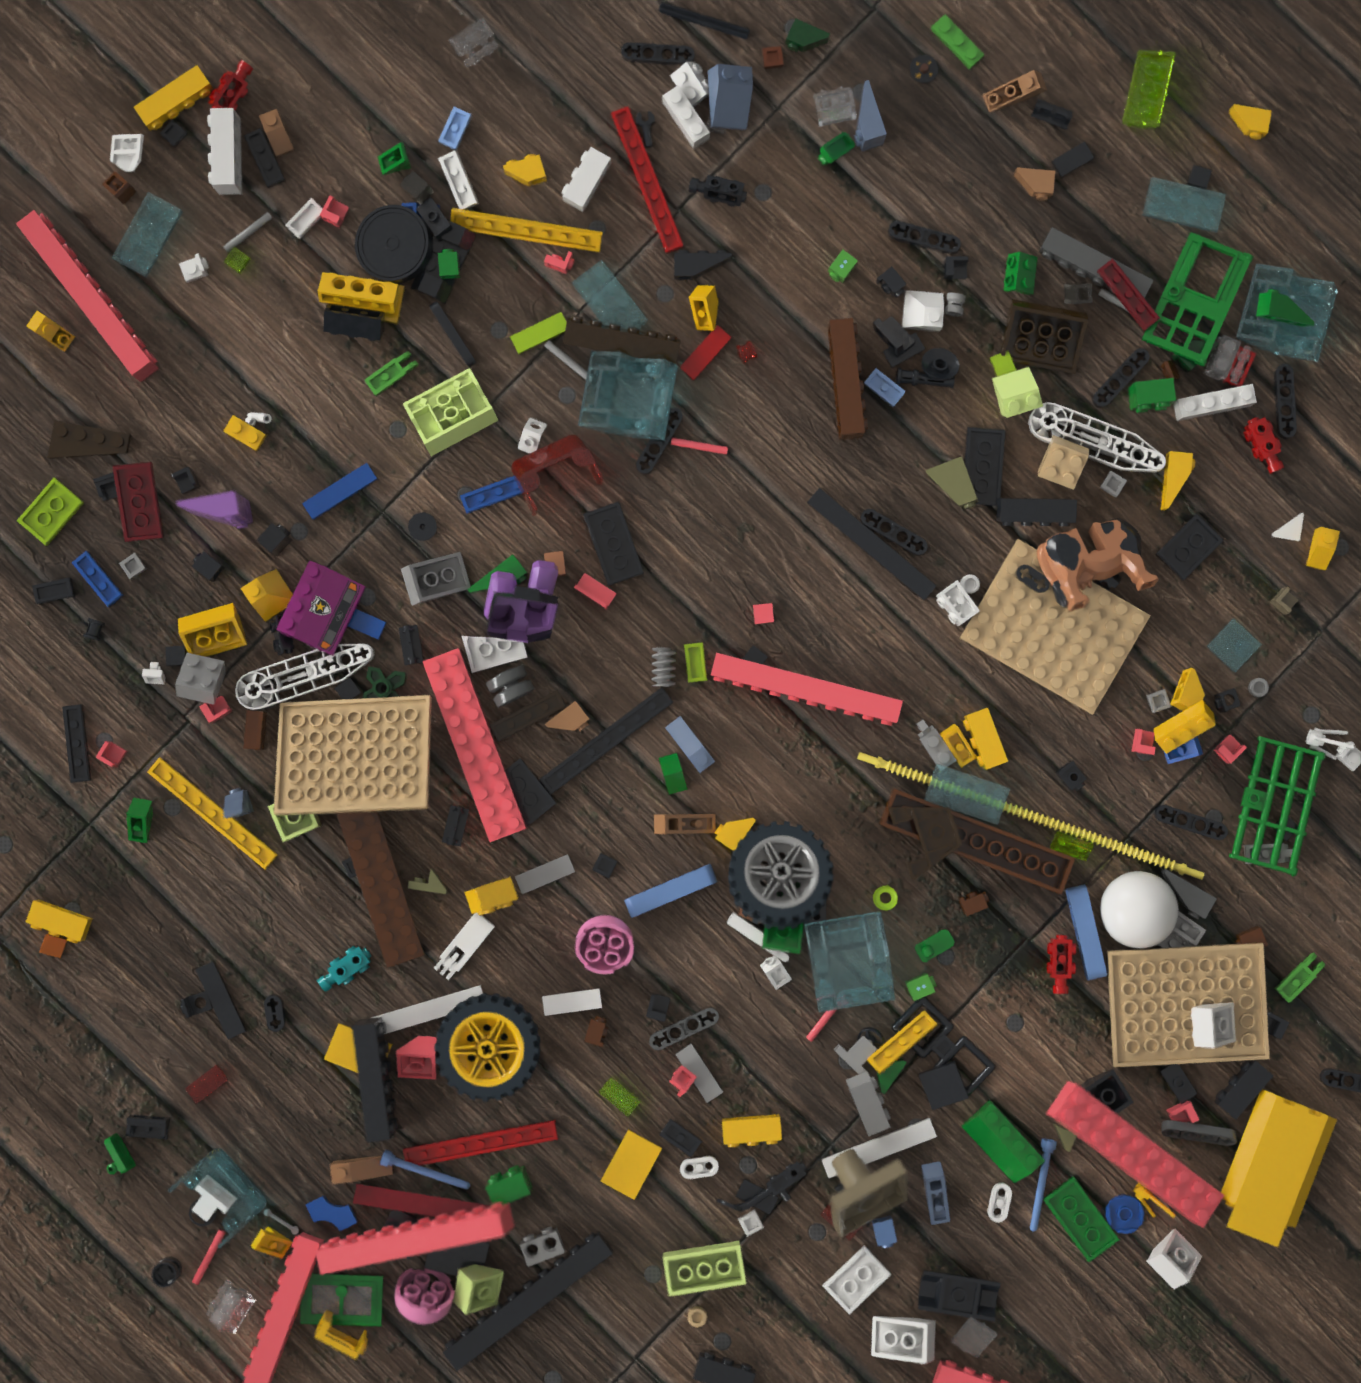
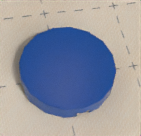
[1105,1194,1145,1234]

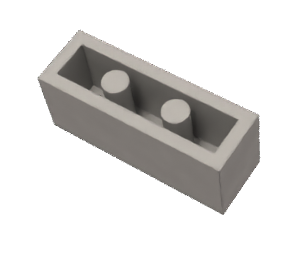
[846,1071,891,1136]

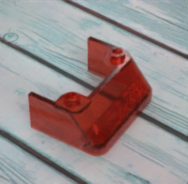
[511,435,604,516]

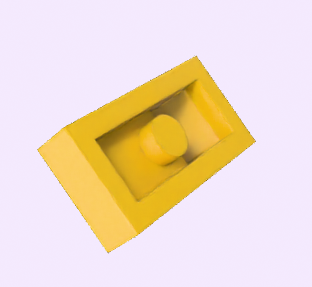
[251,1226,292,1259]

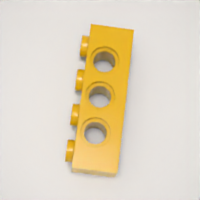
[318,272,399,314]

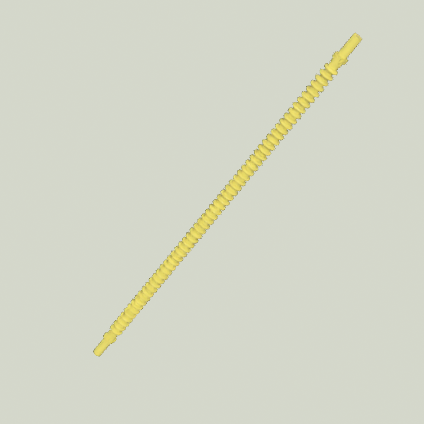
[857,752,1204,880]

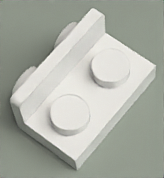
[936,580,980,626]

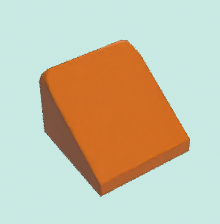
[40,934,67,958]

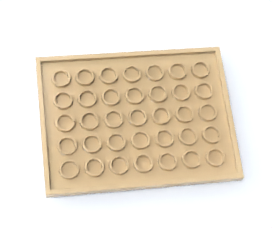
[960,539,1151,715]
[274,695,432,816]
[1107,943,1270,1067]

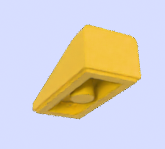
[940,724,977,768]

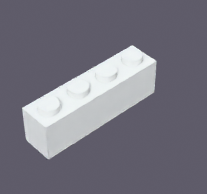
[1173,384,1257,421]

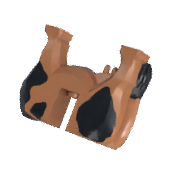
[1037,518,1159,612]

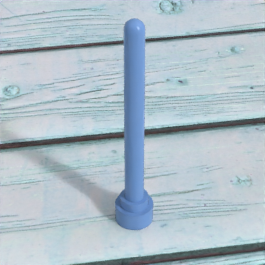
[1030,1138,1057,1232]
[380,1150,470,1190]

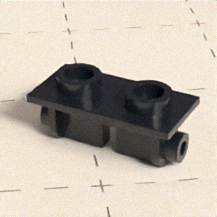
[1031,99,1073,130]
[270,615,294,656]
[398,625,423,665]
[442,805,470,847]

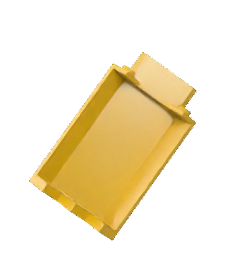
[1221,1089,1337,1247]

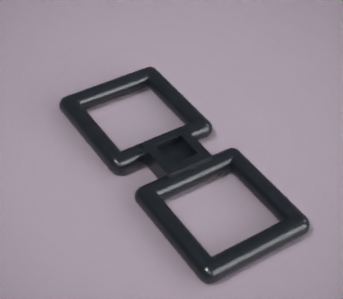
[892,997,996,1096]

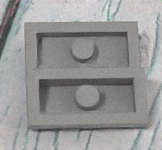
[1156,911,1206,948]

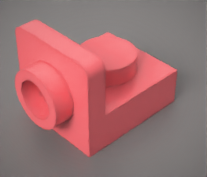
[544,251,575,274]

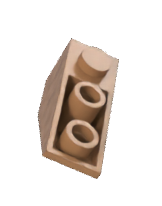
[983,70,1047,113]

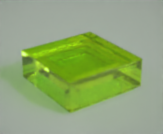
[223,247,251,274]

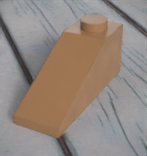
[654,814,716,834]
[330,1156,393,1184]

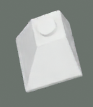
[902,290,944,332]

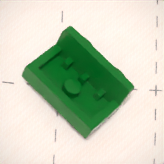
[1004,252,1038,295]

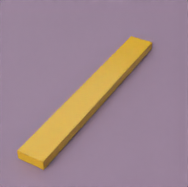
[450,208,603,252]
[147,757,278,870]

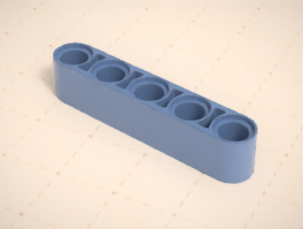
[624,864,718,918]
[1066,884,1107,981]

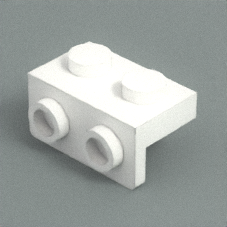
[670,62,709,107]

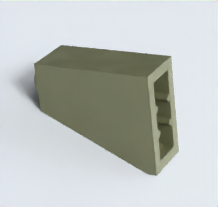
[926,456,979,510]

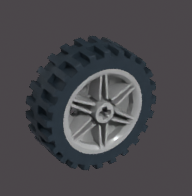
[728,821,834,930]

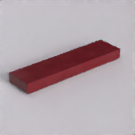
[1097,259,1160,331]

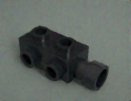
[689,175,747,207]

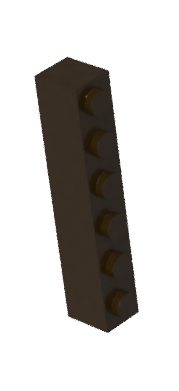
[563,316,680,365]

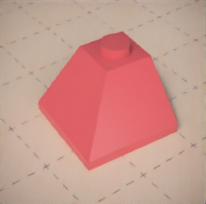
[396,1036,437,1080]

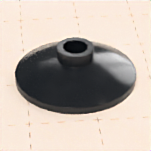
[921,348,959,381]

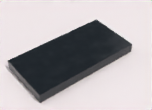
[964,427,1006,506]
[583,501,644,586]

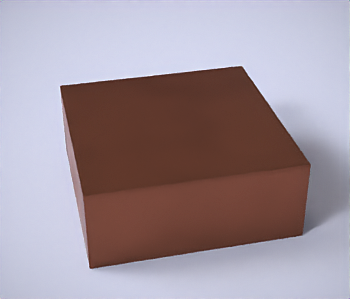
[762,46,784,69]

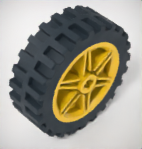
[435,993,541,1102]

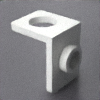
[518,418,547,455]

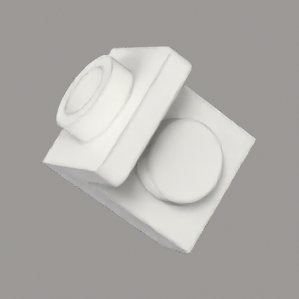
[179,254,209,283]
[1335,741,1361,771]
[760,956,792,990]

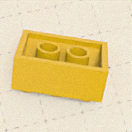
[178,603,247,657]

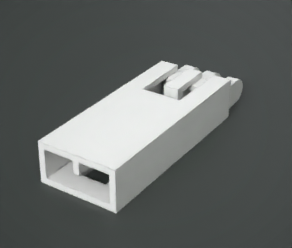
[727,911,789,962]
[434,913,495,980]

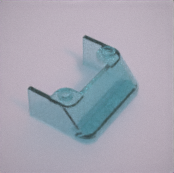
[168,1148,266,1249]

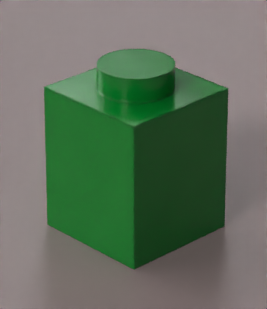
[438,249,461,279]

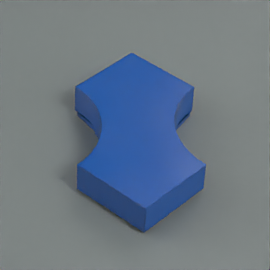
[306,1195,358,1231]

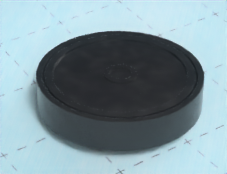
[355,205,433,284]

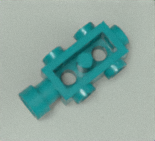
[317,945,372,992]

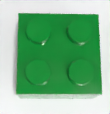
[1128,378,1176,413]
[485,1165,533,1204]

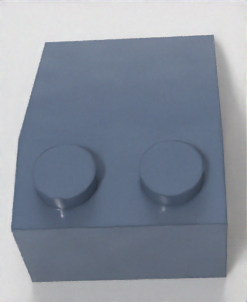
[708,64,753,130]
[854,80,887,151]

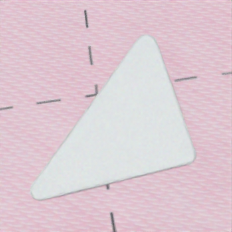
[1272,513,1304,541]

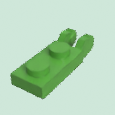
[364,351,418,396]
[1274,952,1326,1003]

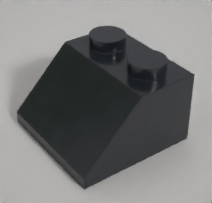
[1079,1069,1134,1114]

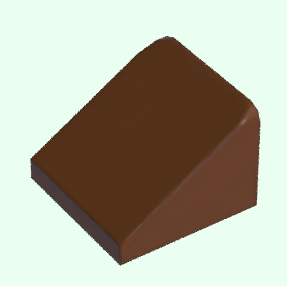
[1160,360,1180,380]

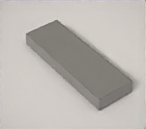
[515,854,575,894]
[675,1043,723,1103]

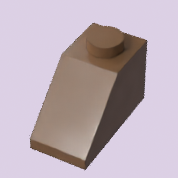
[259,109,294,157]
[1014,167,1055,200]
[545,701,590,731]

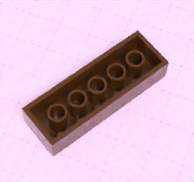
[827,318,868,440]

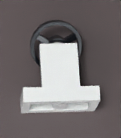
[189,1174,238,1226]

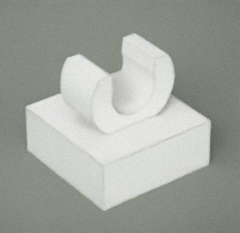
[142,662,166,685]

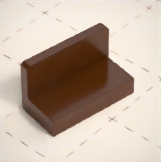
[243,710,267,750]

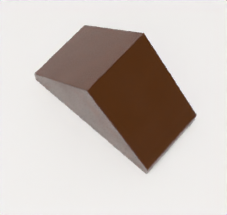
[102,171,137,205]

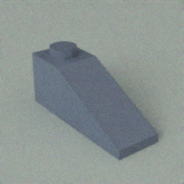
[665,716,715,773]
[223,788,254,819]
[921,1162,950,1225]

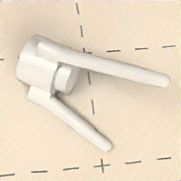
[1306,728,1355,760]

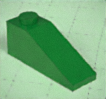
[1256,289,1315,327]
[467,554,528,594]

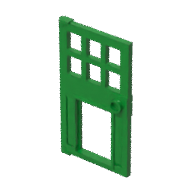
[1142,232,1254,366]

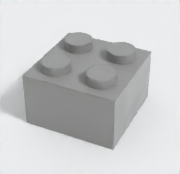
[175,653,226,705]

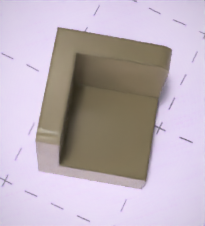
[1270,586,1298,615]

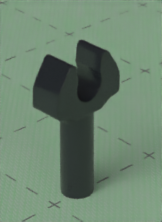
[636,111,655,148]

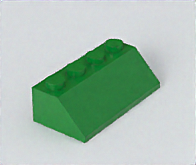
[961,1100,1045,1183]

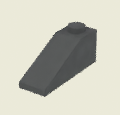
[1161,869,1217,919]

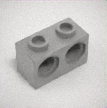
[520,1227,565,1267]

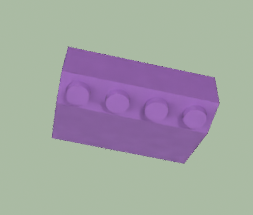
[176,491,253,529]

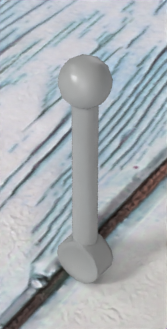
[264,1209,299,1235]

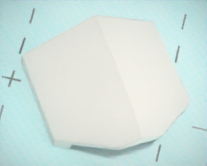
[110,134,144,172]

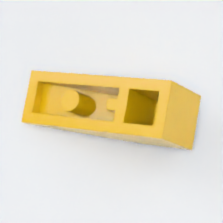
[1161,451,1195,511]

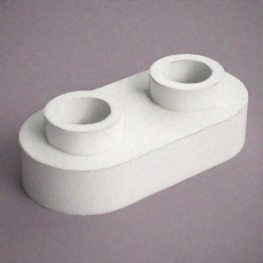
[680,1156,719,1179]
[987,1182,1012,1222]

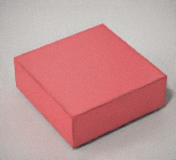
[753,603,774,624]

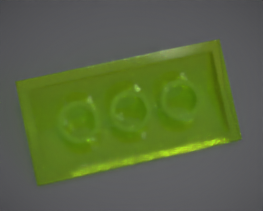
[1122,50,1176,129]

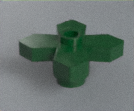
[363,667,407,698]

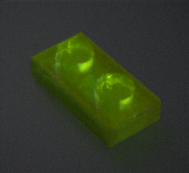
[1050,831,1094,861]
[599,1077,640,1117]

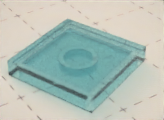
[1206,618,1262,673]

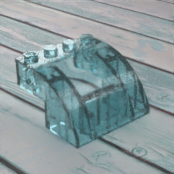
[1236,263,1338,362]
[578,351,678,440]
[804,911,895,1012]

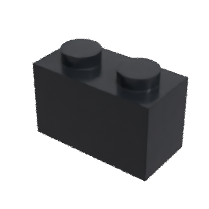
[257,523,292,557]

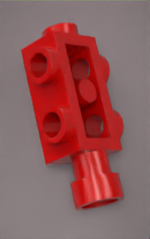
[208,60,254,110]
[1244,417,1284,474]
[1047,935,1076,994]

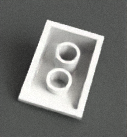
[871,1316,936,1364]

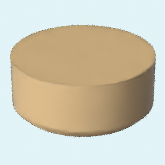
[688,1306,707,1327]

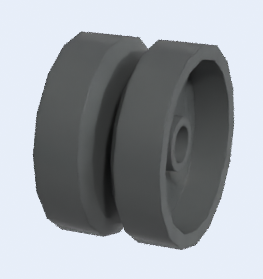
[485,665,535,708]

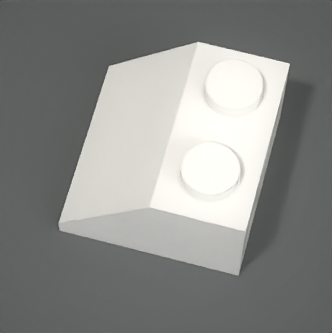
[1191,1003,1236,1048]
[1147,1229,1202,1289]

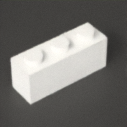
[662,85,710,149]
[562,147,611,212]

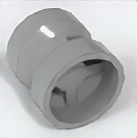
[944,293,966,316]

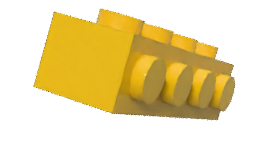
[134,65,213,131]

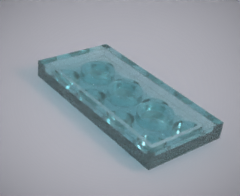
[1142,177,1226,233]
[112,192,183,278]
[571,260,648,329]
[924,763,1010,825]

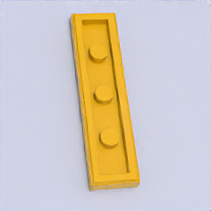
[867,1010,937,1075]

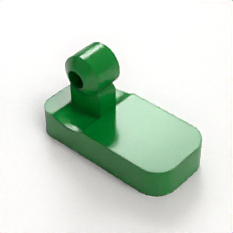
[818,132,855,165]
[914,929,954,962]
[104,1133,136,1175]

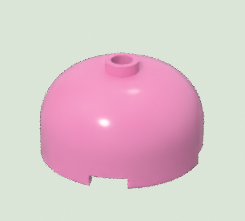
[575,915,634,974]
[395,1268,455,1324]

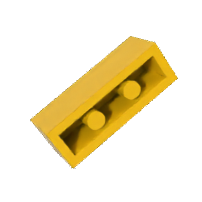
[1154,700,1216,754]
[963,708,1008,770]
[26,899,93,943]
[722,1114,782,1147]

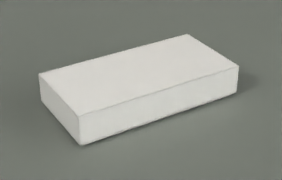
[285,198,323,239]

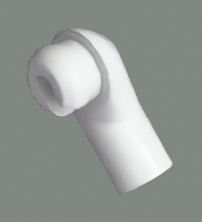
[245,412,272,426]

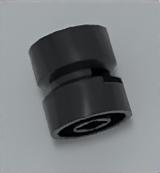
[151,1257,182,1288]

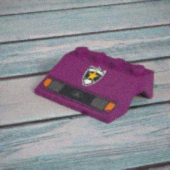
[276,560,366,656]

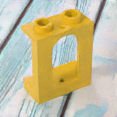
[314,1309,368,1359]

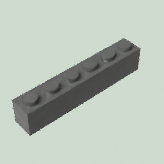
[1039,227,1154,298]

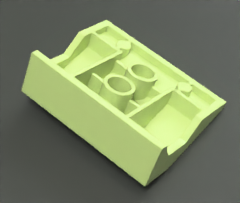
[403,368,499,456]

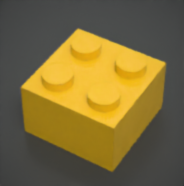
[465,877,518,916]

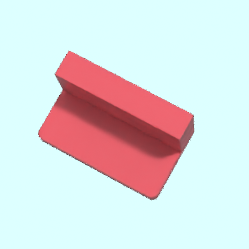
[574,573,617,610]

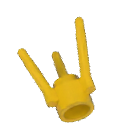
[1133,1183,1176,1218]

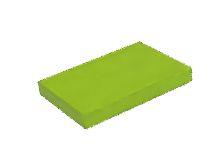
[17,477,85,546]

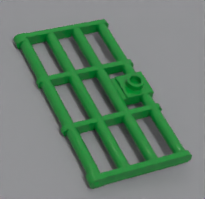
[1229,736,1326,876]

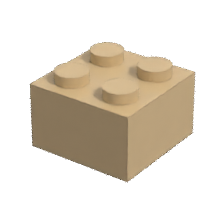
[1038,435,1089,490]

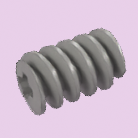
[652,647,676,687]

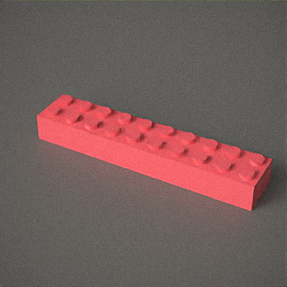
[16,210,159,382]
[423,648,527,842]
[1046,1081,1224,1228]
[315,1202,515,1274]

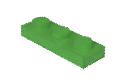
[931,14,984,70]

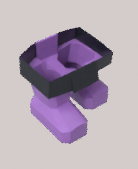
[484,560,559,643]

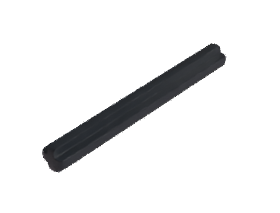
[659,2,750,39]

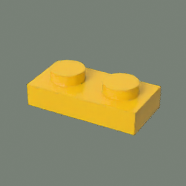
[223,415,267,451]

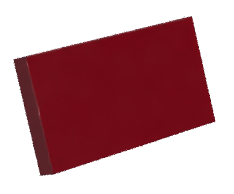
[112,461,164,542]

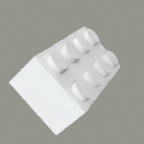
[207,108,242,195]

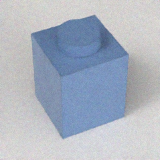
[872,1216,897,1248]

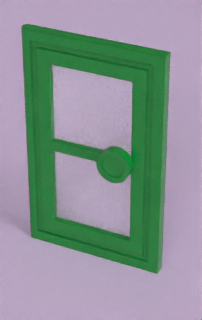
[300,1273,384,1327]

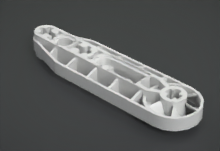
[1028,402,1166,473]
[235,644,375,710]

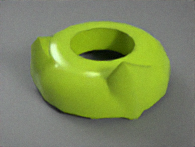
[873,885,898,911]

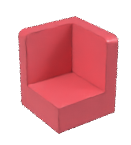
[320,195,349,228]
[199,696,233,723]
[1131,729,1156,755]
[1214,735,1247,764]
[96,741,127,768]
[669,1065,697,1097]
[1166,1100,1199,1123]

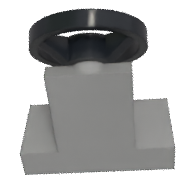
[834,1027,884,1074]

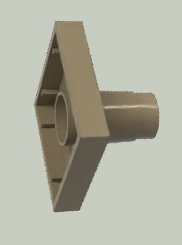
[830,1149,907,1238]

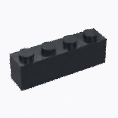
[997,498,1077,526]

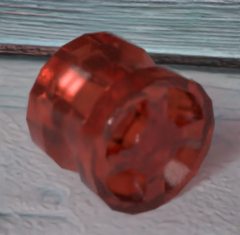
[736,340,758,364]

